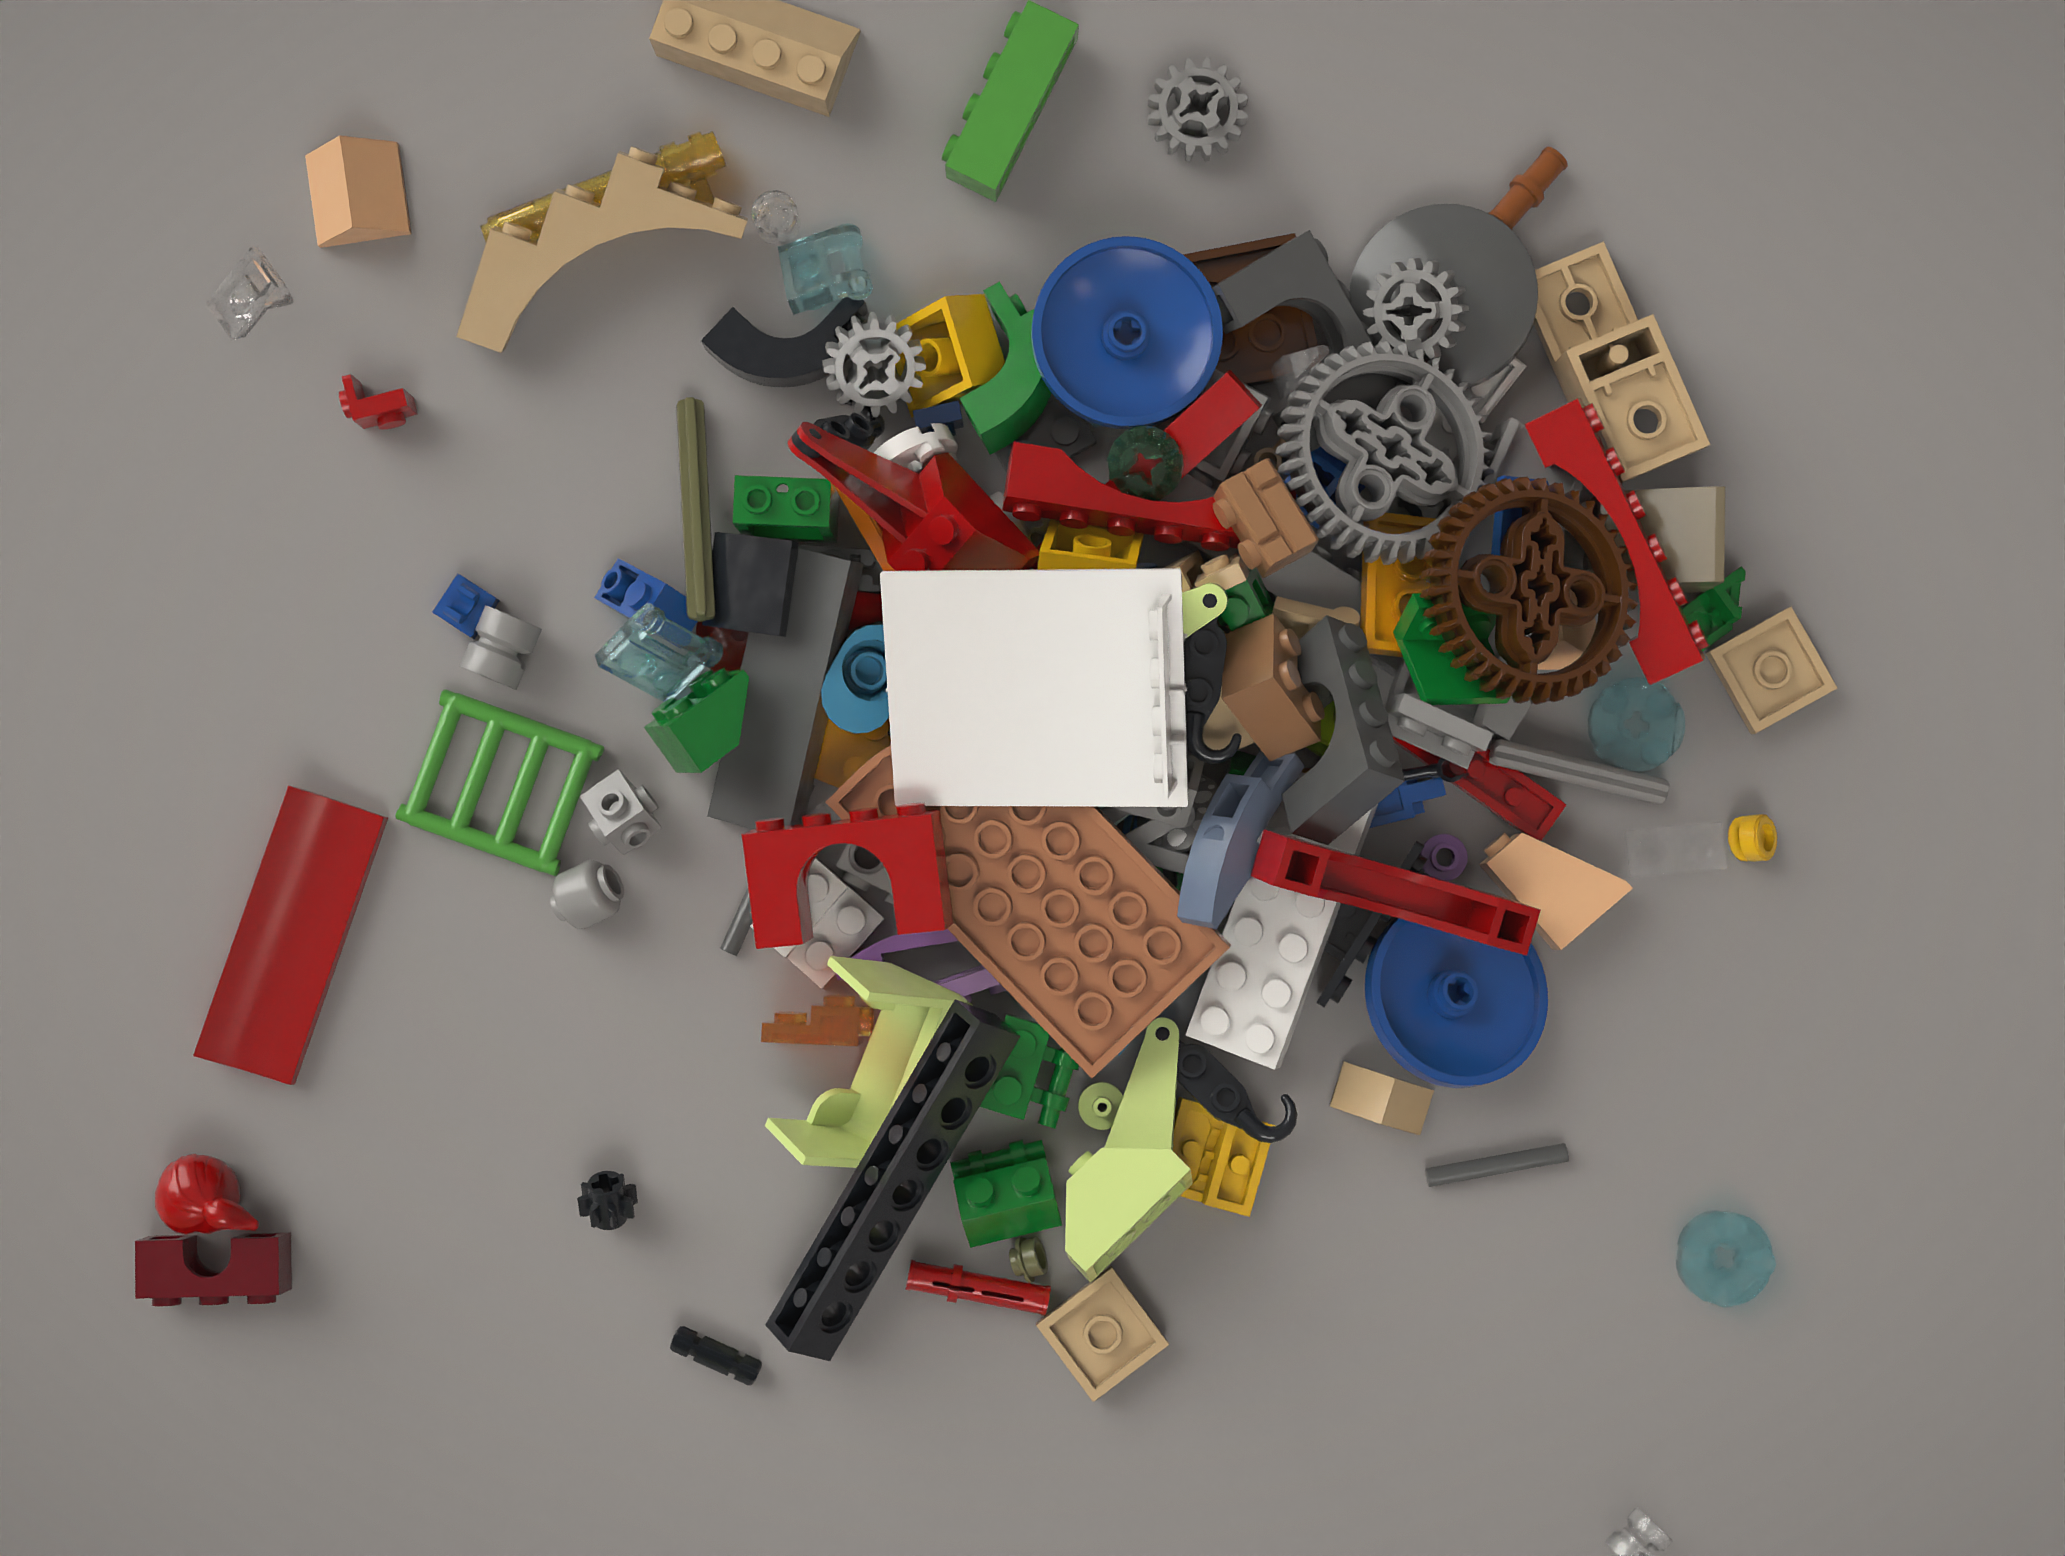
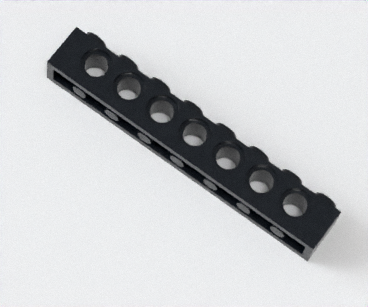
[765,999,1021,1361]

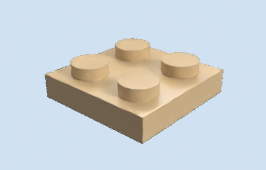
[1705,606,1837,735]
[1036,1266,1169,1402]

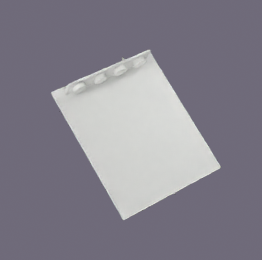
[880,568,1188,807]

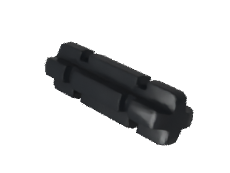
[670,1326,762,1385]

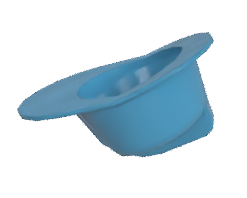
[821,625,889,734]

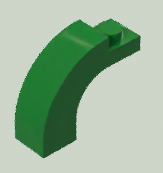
[959,281,1051,455]

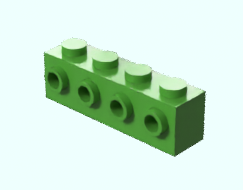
[941,0,1079,202]

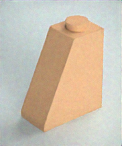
[1479,832,1633,950]

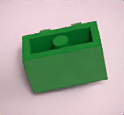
[980,1013,1080,1129]
[950,1139,1062,1248]

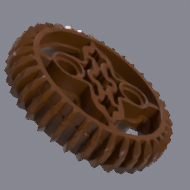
[1419,476,1639,705]

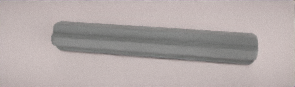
[1489,739,1669,804]

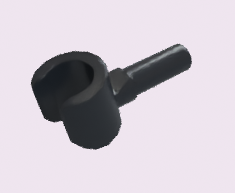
[1402,758,1470,782]

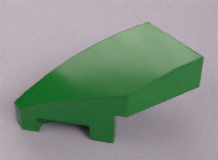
[1682,566,1746,652]

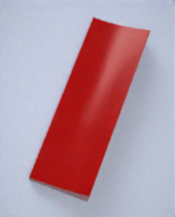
[193,785,388,1085]

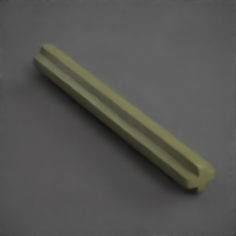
[676,397,716,622]

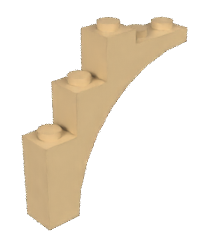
[456,146,748,353]

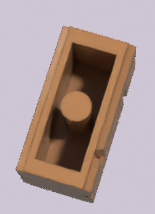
[1213,458,1319,578]

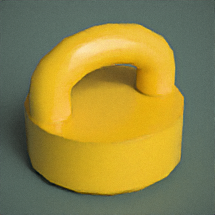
[1728,814,1777,862]

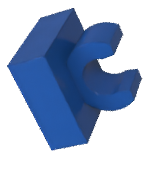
[432,573,500,639]

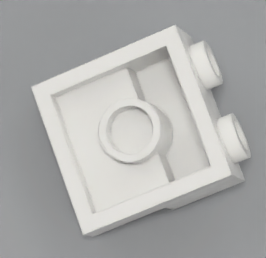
[750,857,885,989]

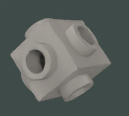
[580,769,662,855]

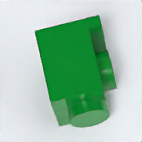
[1217,568,1274,631]

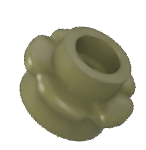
[1009,1236,1048,1283]

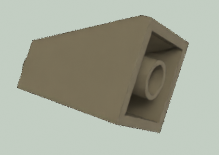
[1583,486,1725,594]

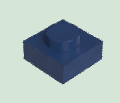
[913,401,964,436]

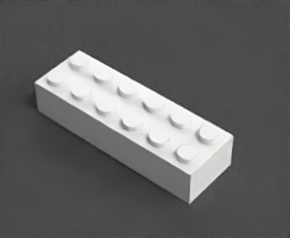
[1185,772,1378,1070]

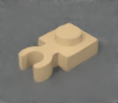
[1194,553,1249,590]

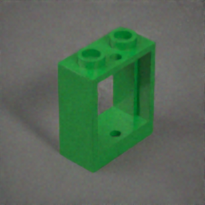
[732,475,839,543]

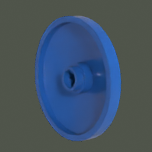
[1031,236,1223,429]
[1364,918,1548,1088]

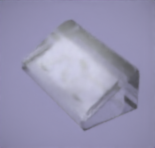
[1271,344,1329,400]

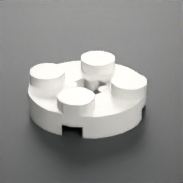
[874,423,959,473]

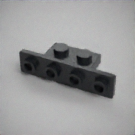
[1316,841,1428,1008]

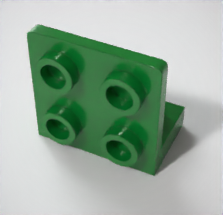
[1393,593,1511,706]

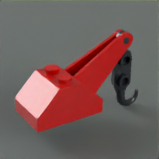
[787,399,1039,571]

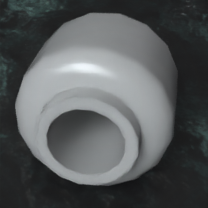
[550,860,624,929]

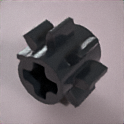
[577,1171,638,1230]

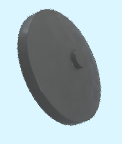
[1349,204,1538,388]

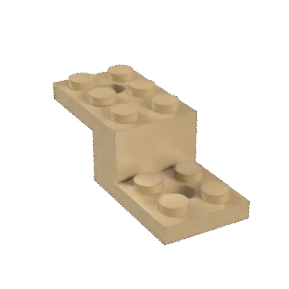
[1534,241,1711,483]

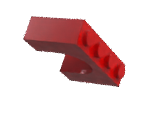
[741,803,954,949]

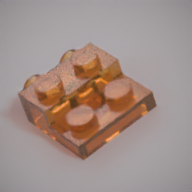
[761,994,874,1047]

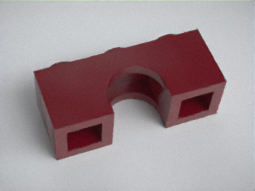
[135,1232,292,1307]

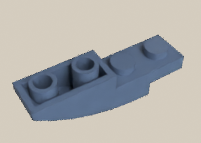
[1177,750,1305,929]

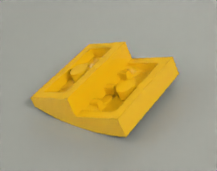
[1173,1097,1276,1217]

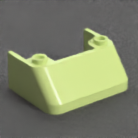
[765,956,973,1168]

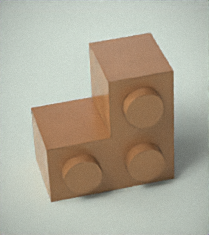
[1222,613,1325,761]

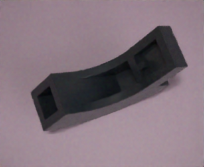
[701,290,868,388]

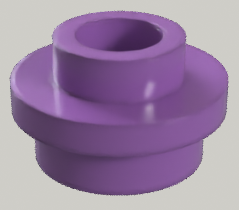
[1420,834,1468,881]

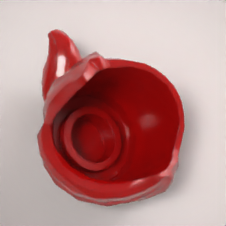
[155,1154,259,1234]

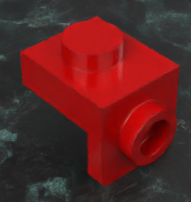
[339,374,418,430]

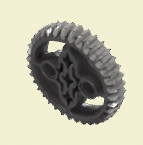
[1275,341,1495,565]

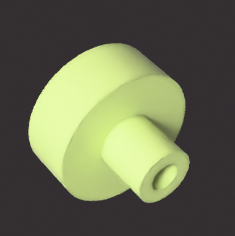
[1078,1081,1123,1130]

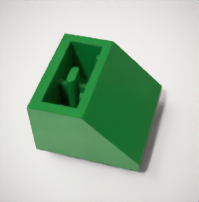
[644,668,749,773]

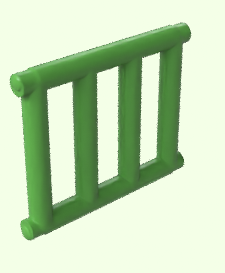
[395,689,604,876]

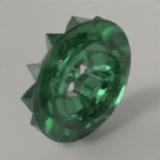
[1106,426,1184,501]

